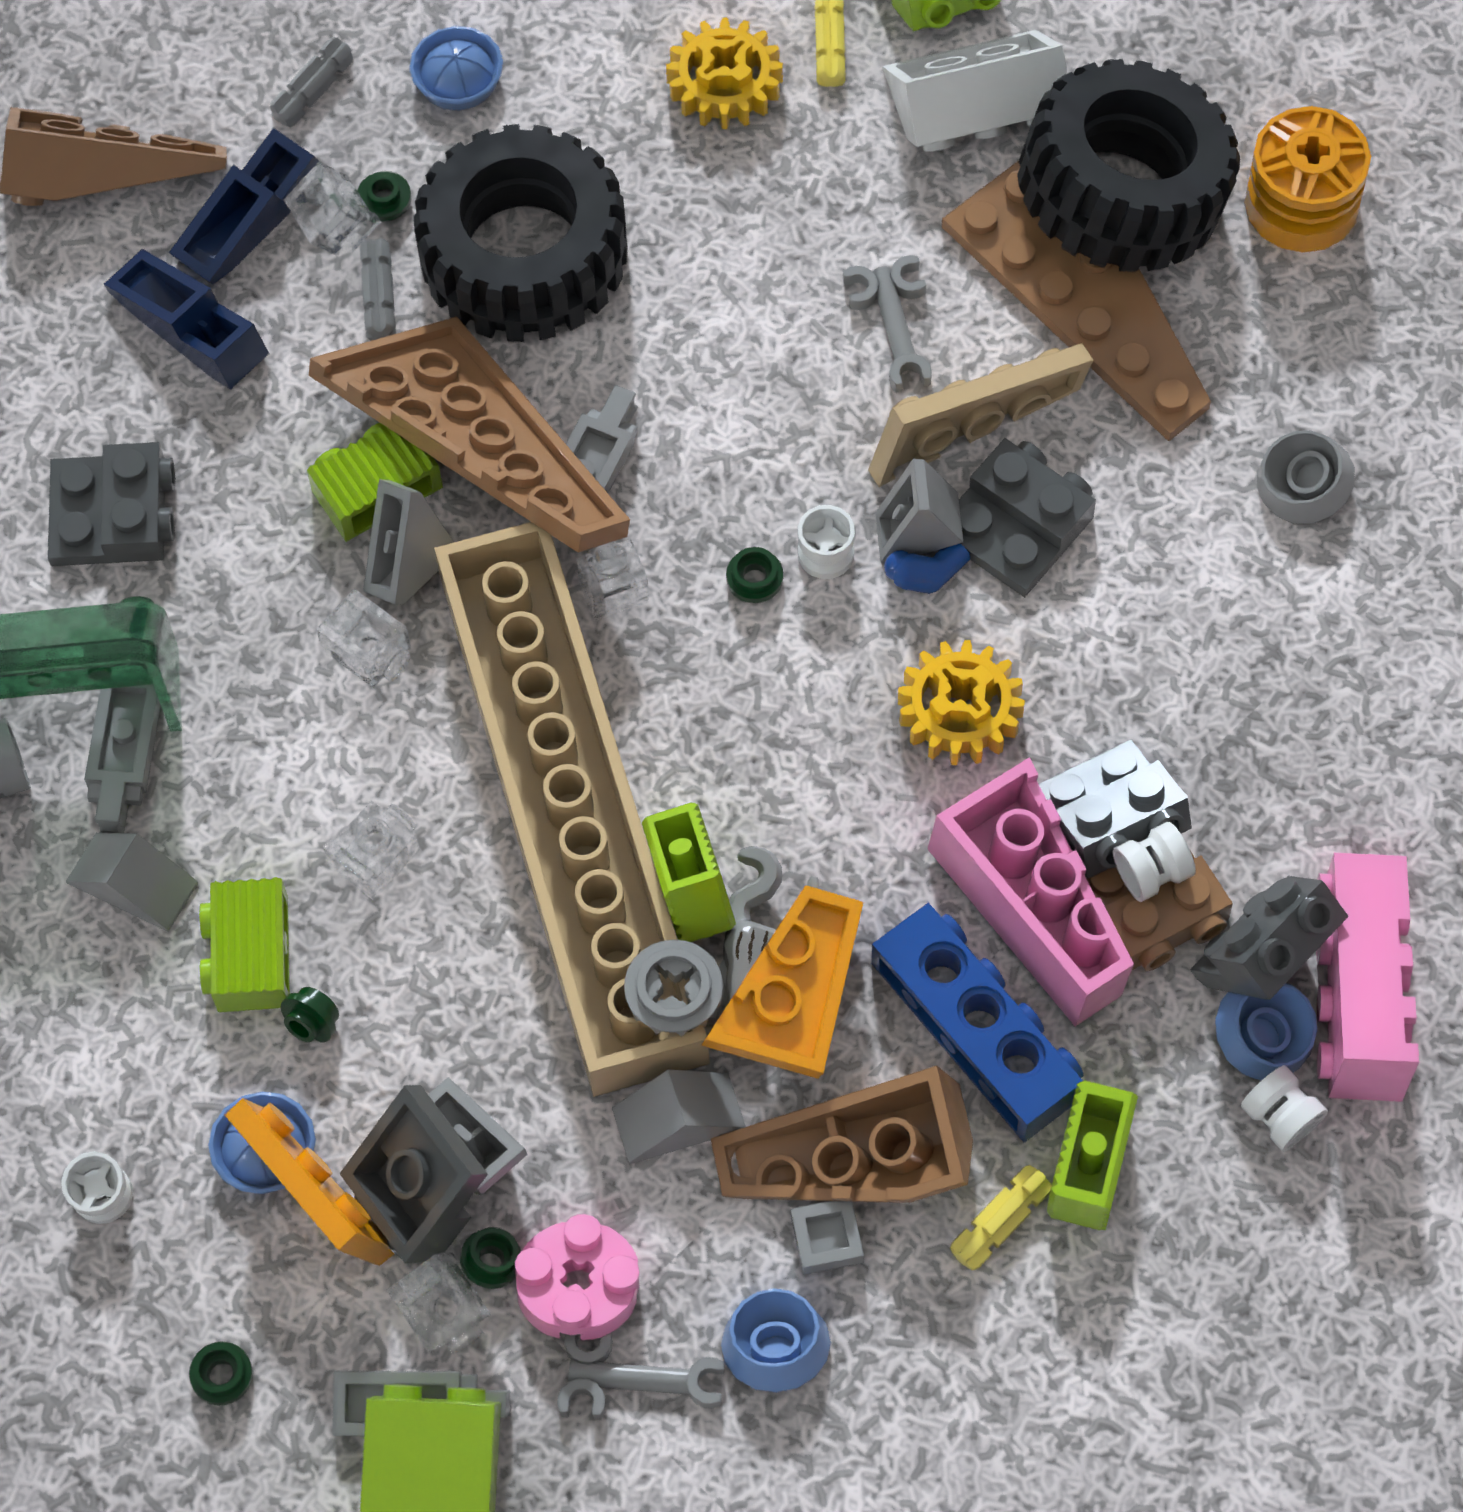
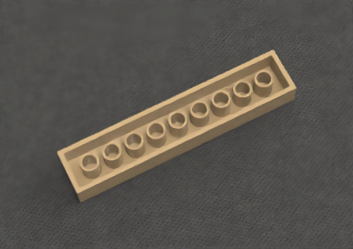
[434,522,710,1097]

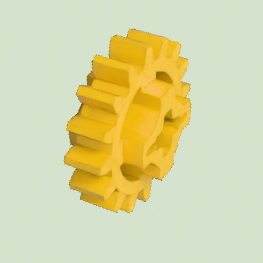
[666,17,783,129]
[897,640,1025,765]

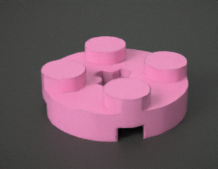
[515,1214,640,1341]

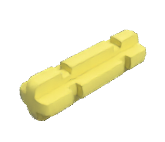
[815,0,845,87]
[950,1165,1052,1270]

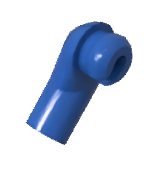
[884,544,970,594]

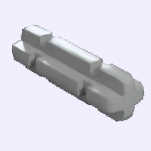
[270,37,354,127]
[360,238,396,340]

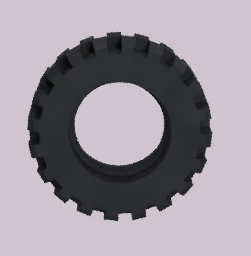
[1017,59,1240,272]
[413,124,628,342]

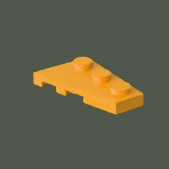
[701,885,864,1079]
[225,1098,394,1266]

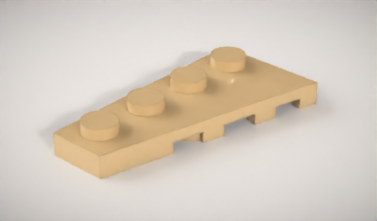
[868,343,1093,487]

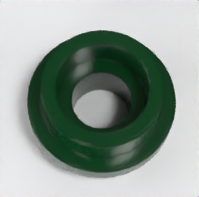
[356,171,412,222]
[726,547,783,603]
[281,987,339,1043]
[460,1227,521,1289]
[189,1342,253,1405]

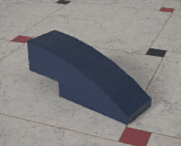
[169,127,328,285]
[104,249,269,390]

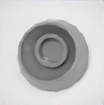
[1257,430,1355,524]

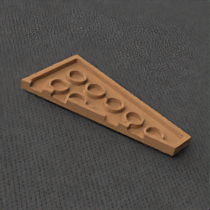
[942,160,1211,441]
[309,317,630,553]

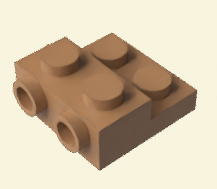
[1085,849,1233,971]

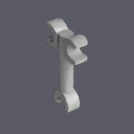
[843,255,932,393]
[557,1334,725,1420]

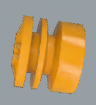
[1244,106,1371,253]

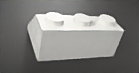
[882,30,1067,151]

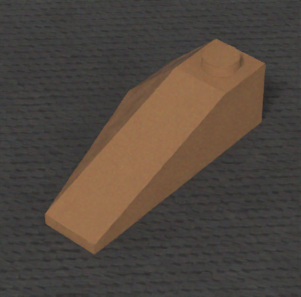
[0,107,227,206]
[711,1065,973,1203]

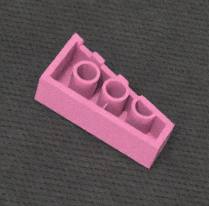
[928,757,1134,1027]
[1316,853,1419,1102]

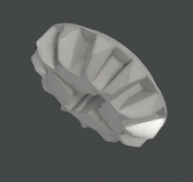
[624,940,723,1036]

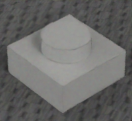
[791,1201,864,1275]

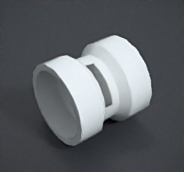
[798,505,855,579]
[1113,822,1196,902]
[1241,1065,1328,1152]
[61,1151,133,1224]

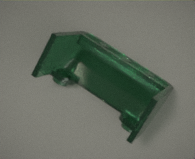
[0,596,182,732]

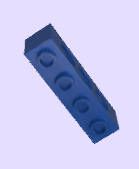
[871,902,1084,1143]

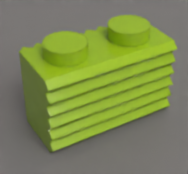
[307,422,443,542]
[642,802,736,942]
[199,877,290,1012]
[1047,1080,1138,1230]

